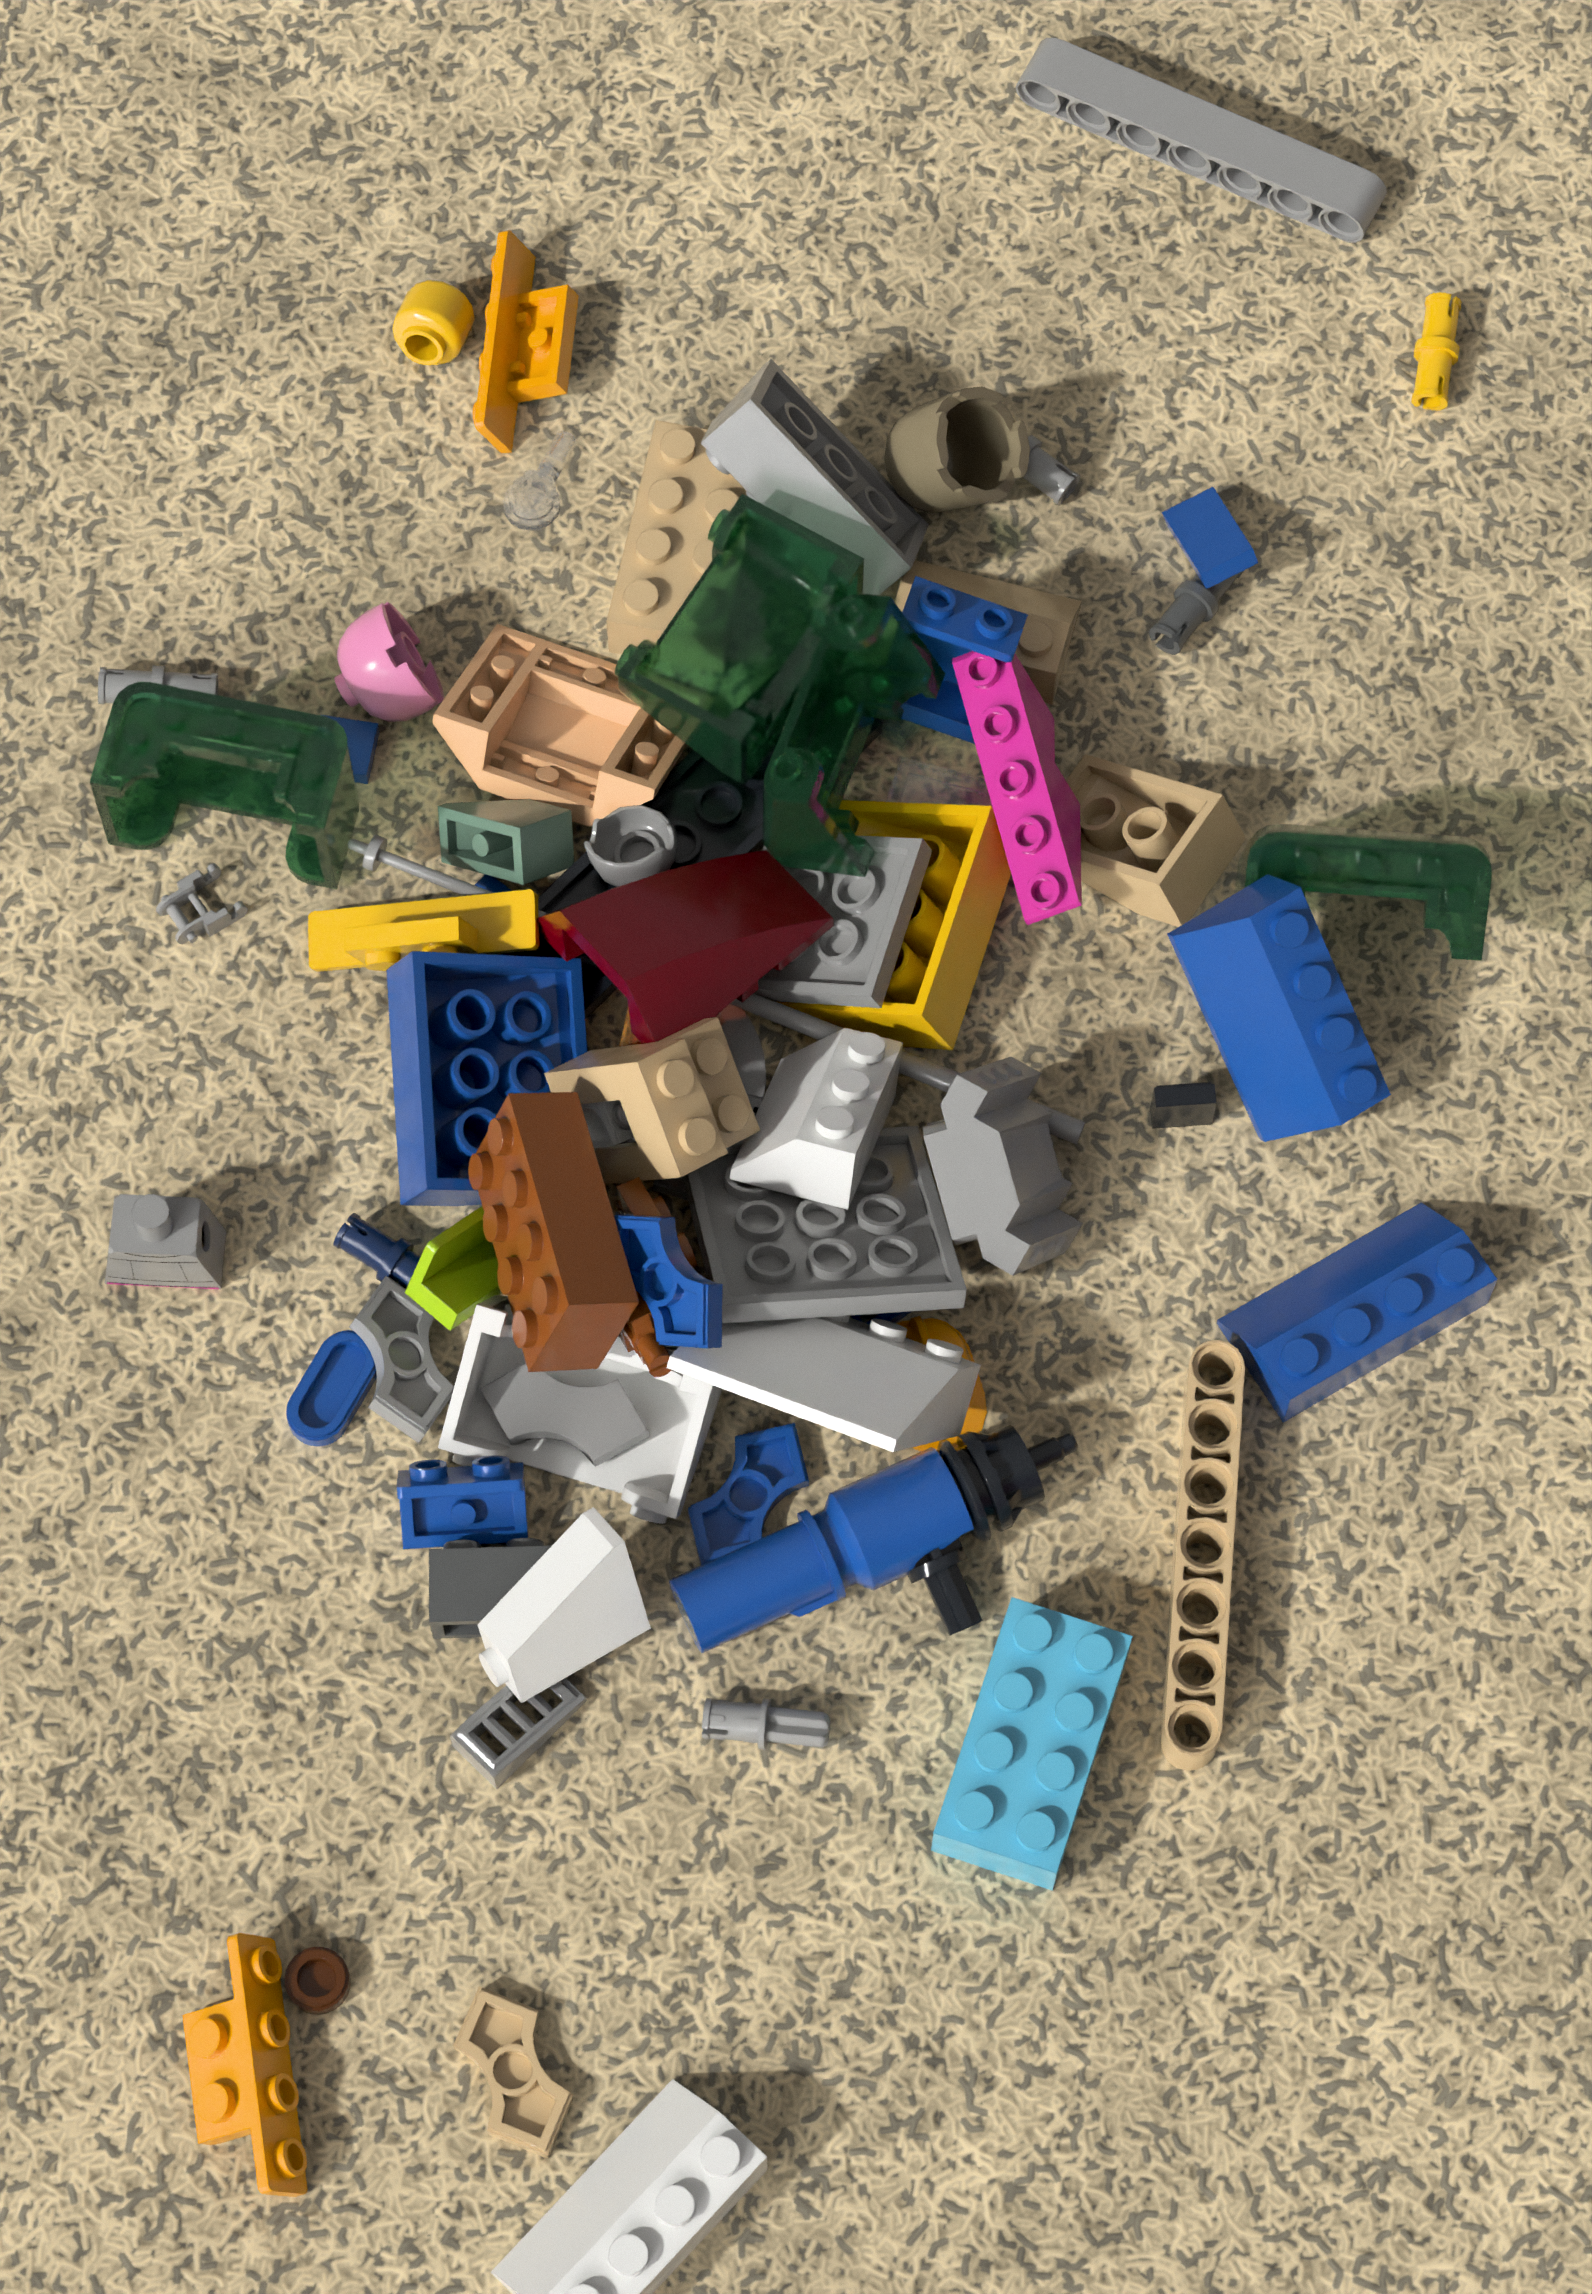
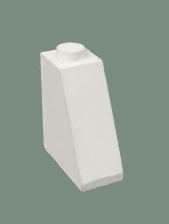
[478,1507,651,1703]

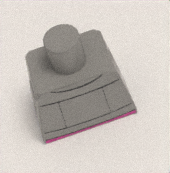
[105,1194,227,1289]

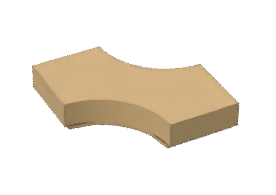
[453,1986,574,2159]

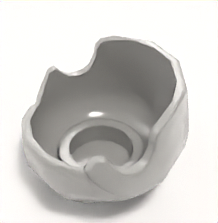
[584,804,678,887]

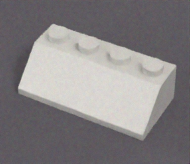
[491,2079,768,2294]

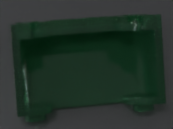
[615,494,864,784]
[762,594,946,877]
[1235,824,1492,961]

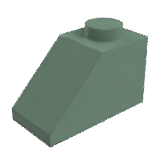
[438,799,574,885]

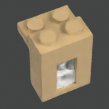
[544,1017,760,1184]

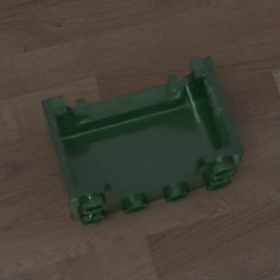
[90,682,359,890]

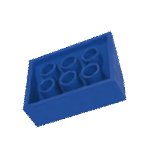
[386,951,587,1206]

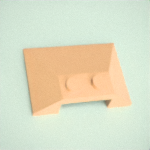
[432,624,713,827]

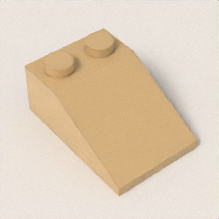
[1066,754,1246,927]

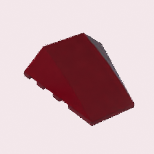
[537,850,834,1044]

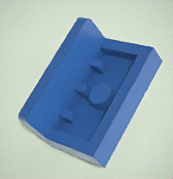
[397,1455,528,1549]

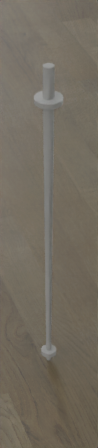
[348,835,1086,1145]

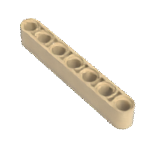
[1160,1340,1245,1771]

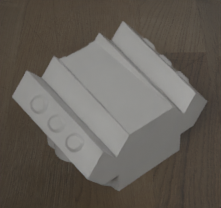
[923,1057,1083,1276]

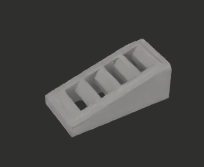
[450,1678,587,1789]

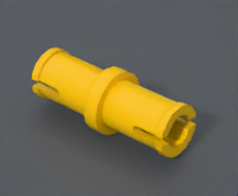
[1411,292,1462,411]

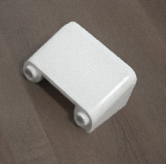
[438,1295,722,1524]

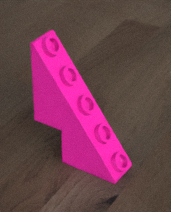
[952,651,1082,925]

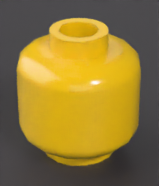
[392,280,475,365]

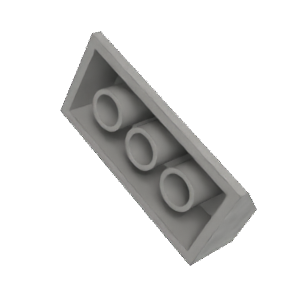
[701,359,929,610]

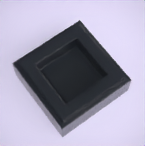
[1150,1082,1217,1129]

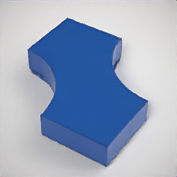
[614,1214,723,1349]
[688,1423,809,1566]

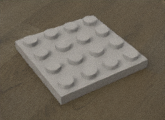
[682,1126,967,1323]

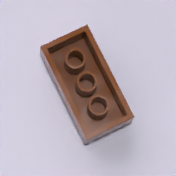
[468,1092,639,1372]

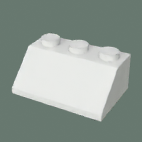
[730,1028,903,1210]

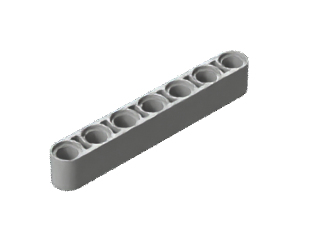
[1016,38,1387,243]

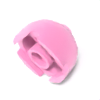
[334,602,444,722]

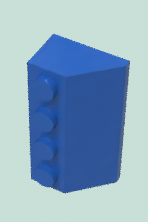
[1167,874,1391,1142]
[1217,1202,1497,1423]

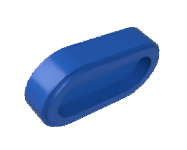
[286,1330,377,1446]

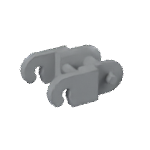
[156,863,248,944]

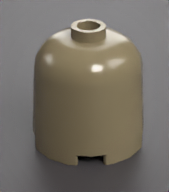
[884,386,1030,513]

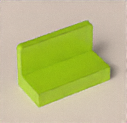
[405,1206,502,1331]

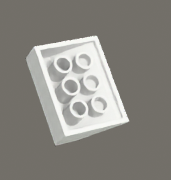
[667,1315,981,1452]

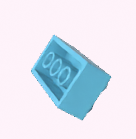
[931,1597,1133,1891]

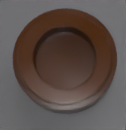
[284,1947,351,2015]

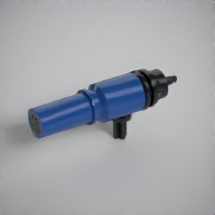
[669,1425,1078,1653]

